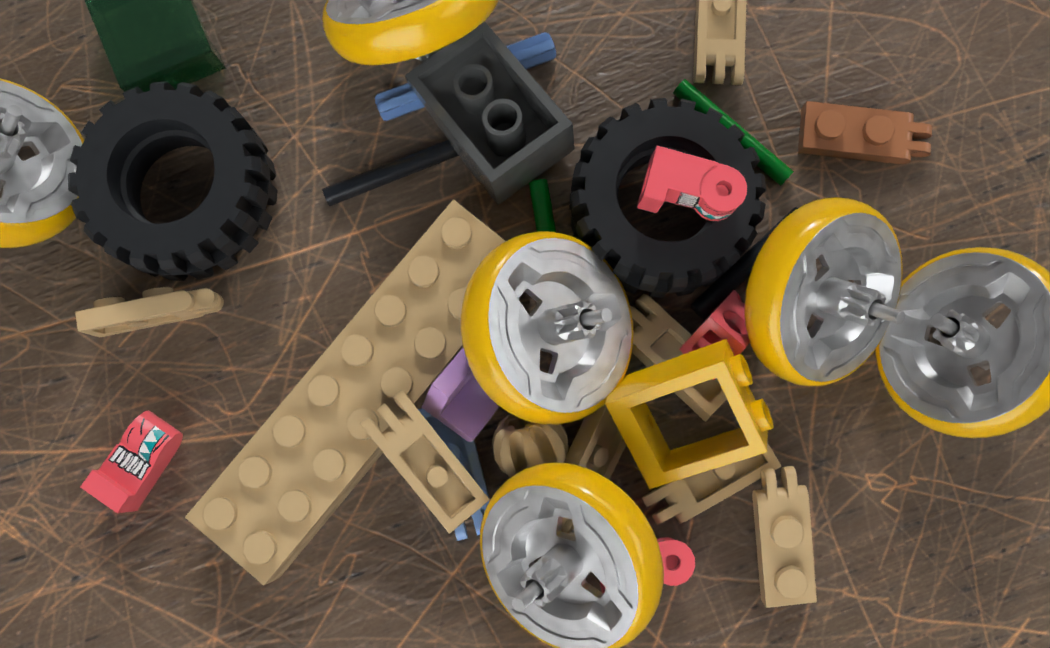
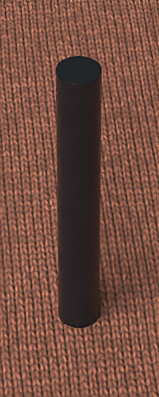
[322,139,459,207]
[690,207,798,319]

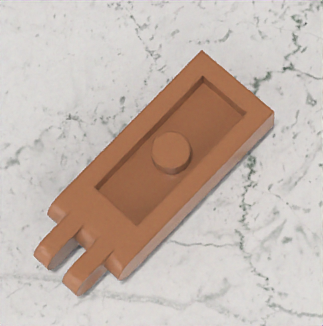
[798,101,932,164]

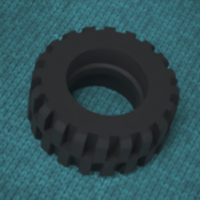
[68,81,278,281]
[569,98,766,298]

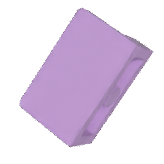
[422,348,500,442]

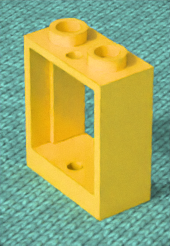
[605,339,774,489]

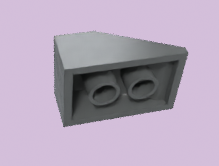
[405,21,575,205]

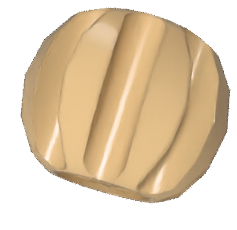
[492,414,569,477]

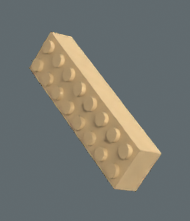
[185,199,506,585]

